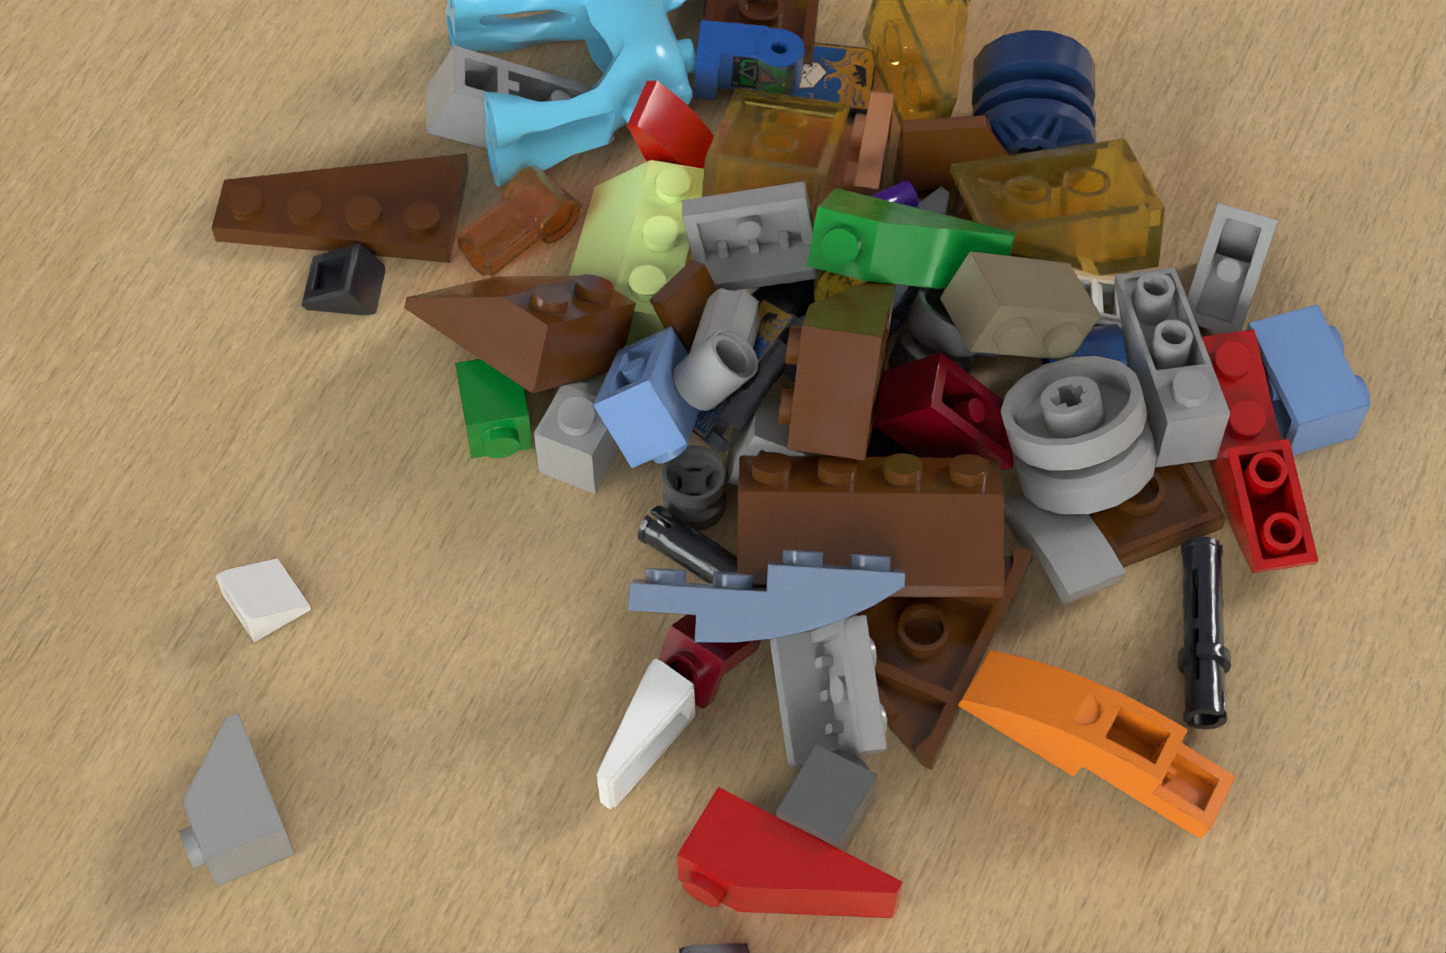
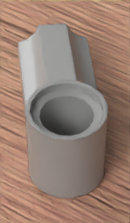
[673,288,762,411]

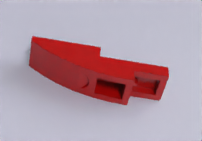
[1202,329,1319,574]

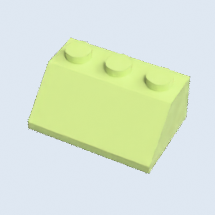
[569,160,710,347]

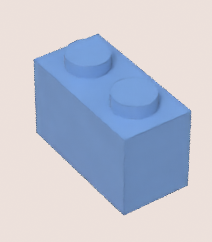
[1247,304,1370,455]
[593,326,700,468]

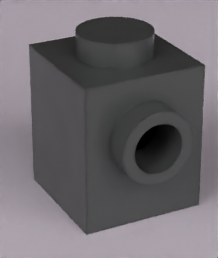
[776,744,877,852]

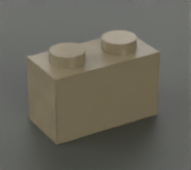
[940,252,1101,360]

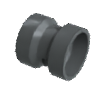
[662,445,726,531]

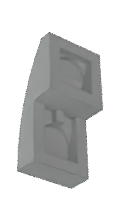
[1004,494,1126,605]

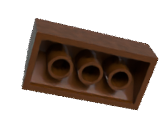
[737,452,1005,598]

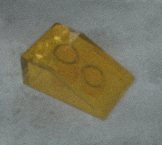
[862,0,971,126]
[702,87,851,224]
[951,138,1165,276]

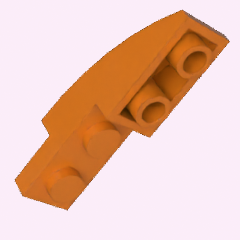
[958,650,1236,839]

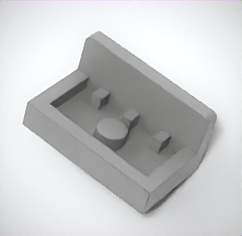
[682,181,819,291]
[770,615,887,768]

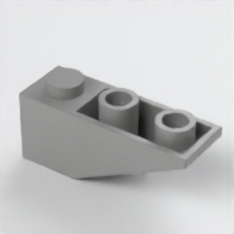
[1114,267,1230,467]

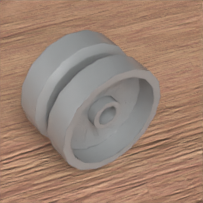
[1000,356,1158,515]

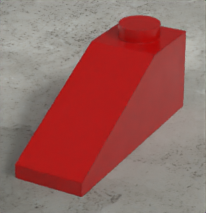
[677,787,903,918]

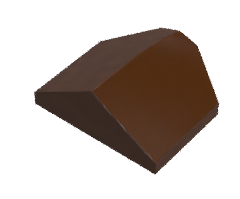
[893,116,1011,191]

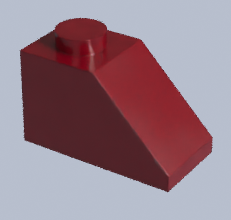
[873,352,1014,470]

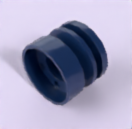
[971,30,1096,187]

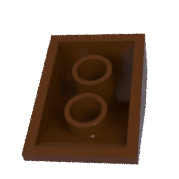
[404,274,636,393]
[778,282,896,461]

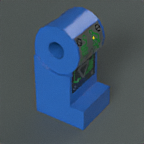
[693,20,805,100]

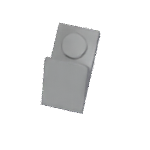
[1187,203,1278,334]

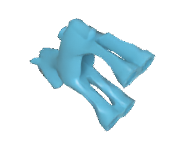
[445,0,696,187]

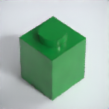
[455,359,533,459]

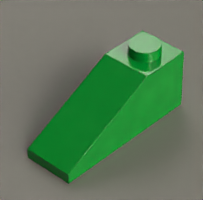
[806,188,1016,289]

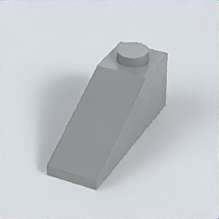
[426,45,615,147]

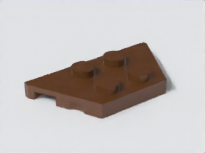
[857,548,1033,770]

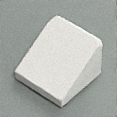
[216,558,311,643]

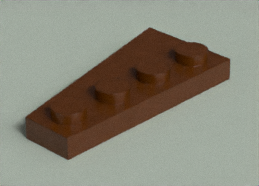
[211,153,469,263]

